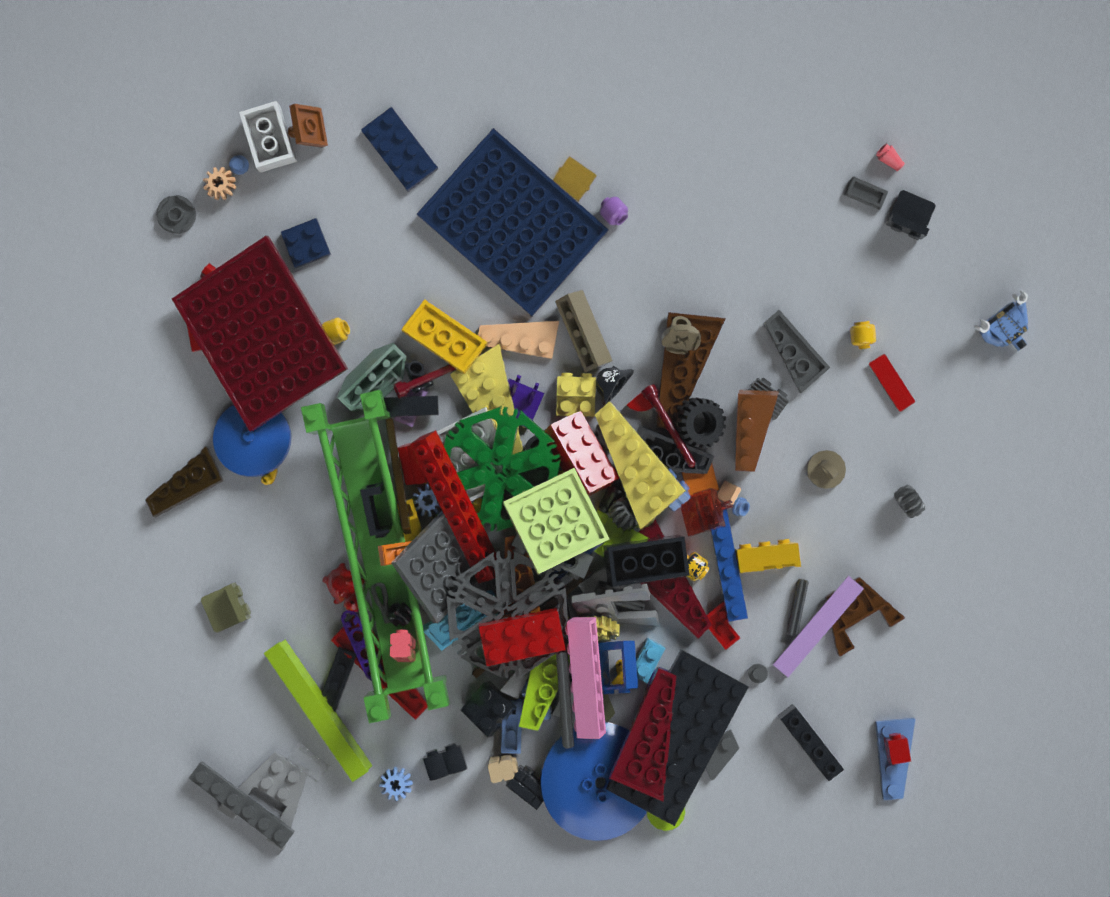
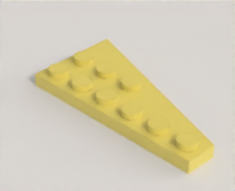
[450,344,524,454]
[595,402,686,530]

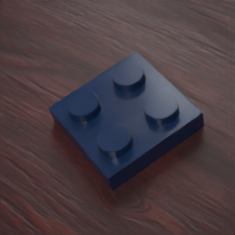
[281,218,331,269]

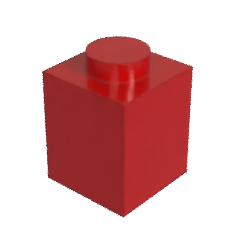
[884,733,911,765]

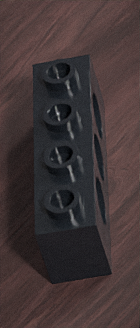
[777,704,844,781]

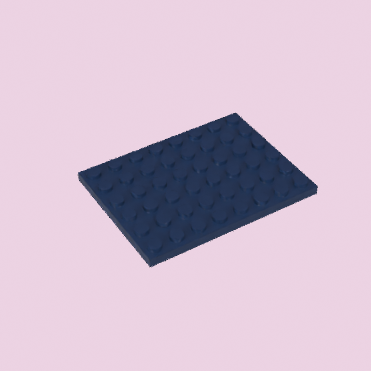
[417,128,609,317]

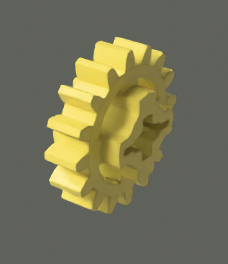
[591,616,620,643]

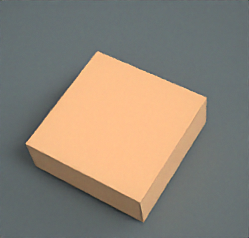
[716,480,741,506]

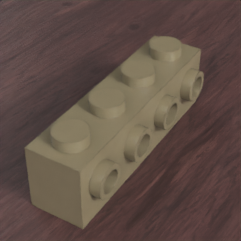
[555,290,613,372]

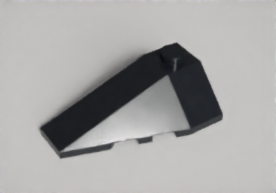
[637,425,715,474]

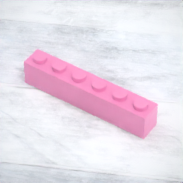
[565,617,606,739]

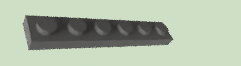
[189,761,295,848]

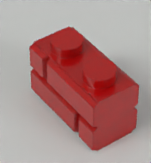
[398,443,428,485]

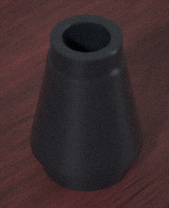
[598,484,625,513]

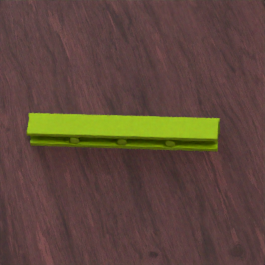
[264,639,373,782]

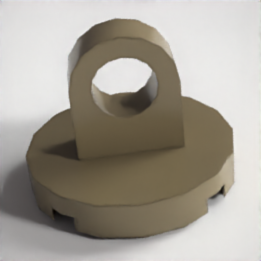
[662,316,701,354]
[807,450,846,489]

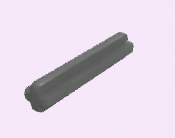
[787,579,809,636]
[594,586,645,611]

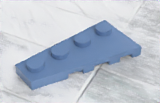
[875,718,915,800]

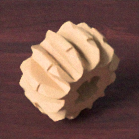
[203,167,236,200]

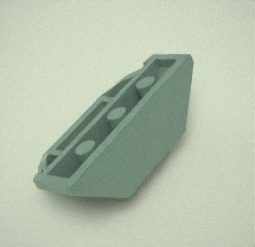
[337,343,407,411]

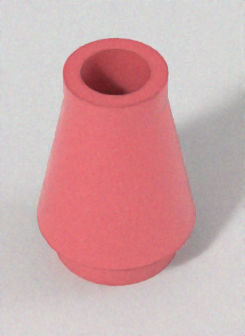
[876,143,905,171]

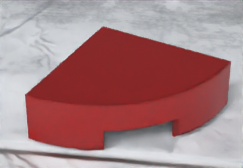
[627,393,653,412]

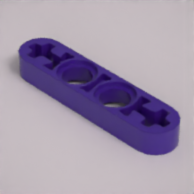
[341,610,384,681]

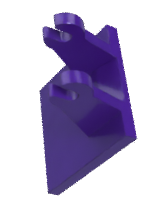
[508,375,545,427]

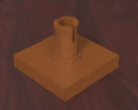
[288,104,328,148]

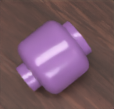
[600,197,628,226]

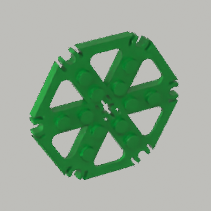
[444,406,561,532]

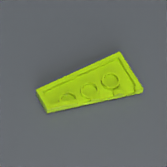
[519,654,570,731]

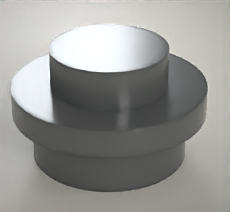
[748,664,768,683]

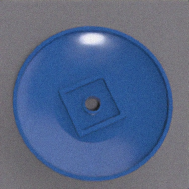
[540,722,647,841]

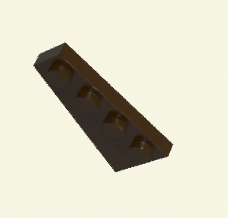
[145,446,224,517]

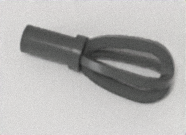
[371,582,390,624]

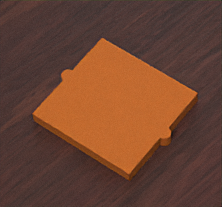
[681,464,719,498]

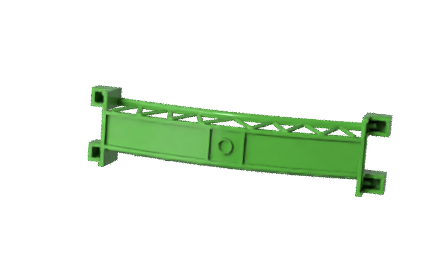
[301,390,450,723]

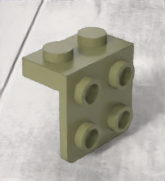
[201,582,251,633]

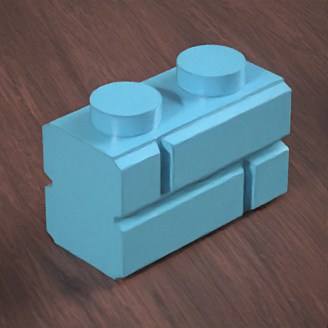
[636,638,666,683]

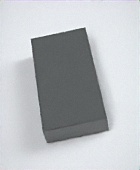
[845,176,888,210]

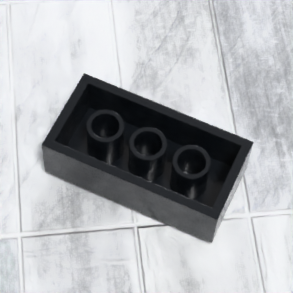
[603,535,689,587]

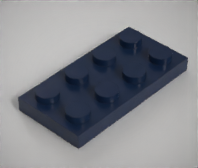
[361,107,438,192]

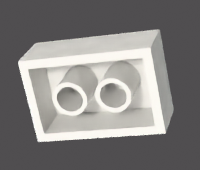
[239,101,297,173]

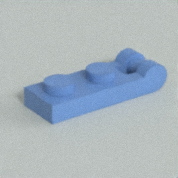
[501,698,523,754]

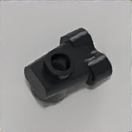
[405,360,434,394]

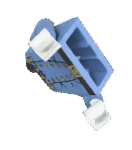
[974,290,1028,351]

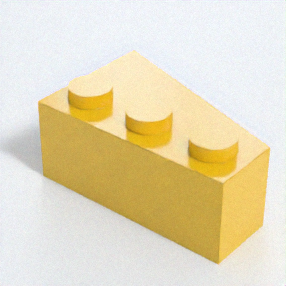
[735,539,801,573]

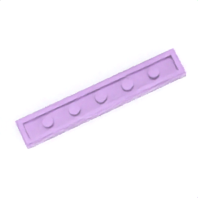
[773,576,864,677]

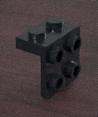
[886,190,936,240]

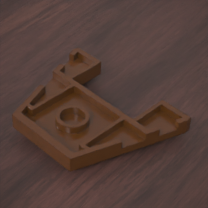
[825,577,905,656]

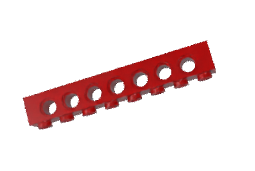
[410,430,497,584]

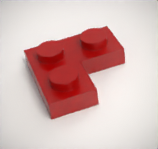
[701,601,740,650]

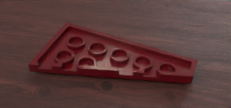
[609,667,676,801]

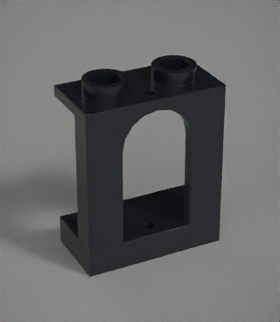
[360,482,393,538]

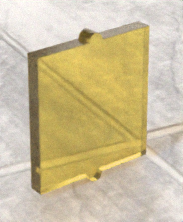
[553,156,597,202]

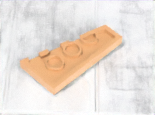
[478,321,559,359]

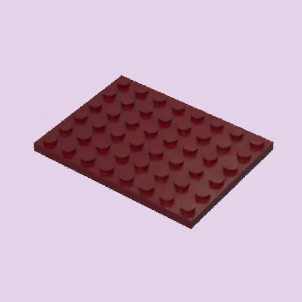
[172,235,348,431]

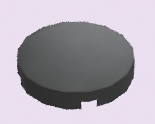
[157,195,196,234]

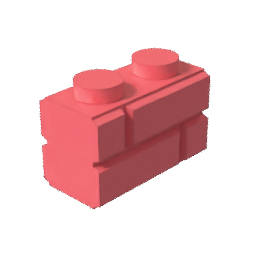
[390,630,416,662]

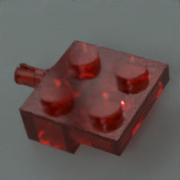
[681,488,733,537]

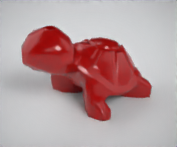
[322,563,364,612]

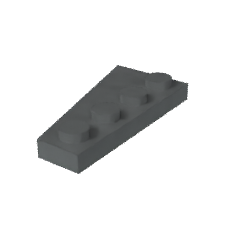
[764,310,831,393]

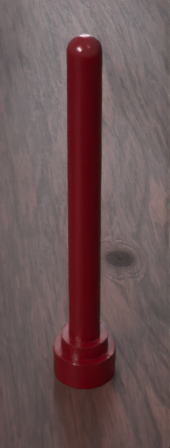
[393,355,480,399]
[641,384,695,467]

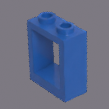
[598,641,638,694]

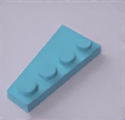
[423,589,497,651]

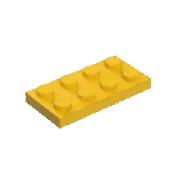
[401,299,487,374]

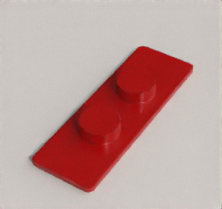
[869,354,915,412]

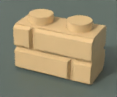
[488,753,518,783]

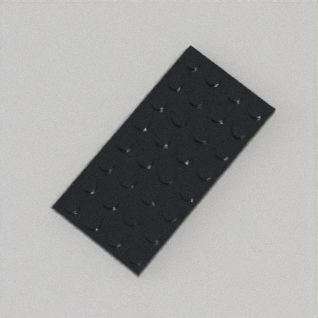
[606,649,749,826]

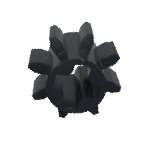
[387,602,412,627]

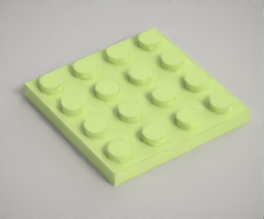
[503,468,609,574]

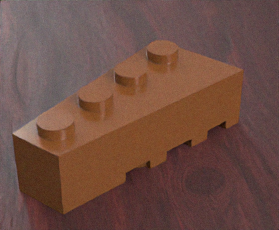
[735,390,779,472]

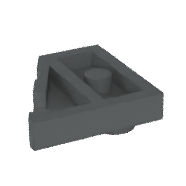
[706,729,739,781]

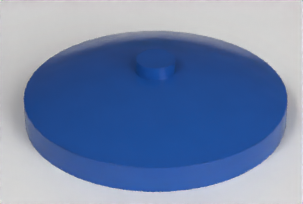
[213,405,292,477]

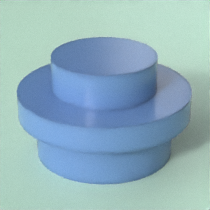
[229,155,249,175]
[732,497,750,517]

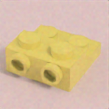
[556,373,596,417]

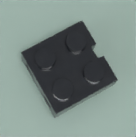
[460,681,517,737]

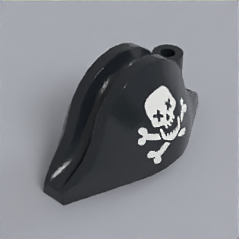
[596,366,634,406]

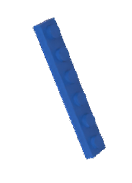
[706,503,748,622]

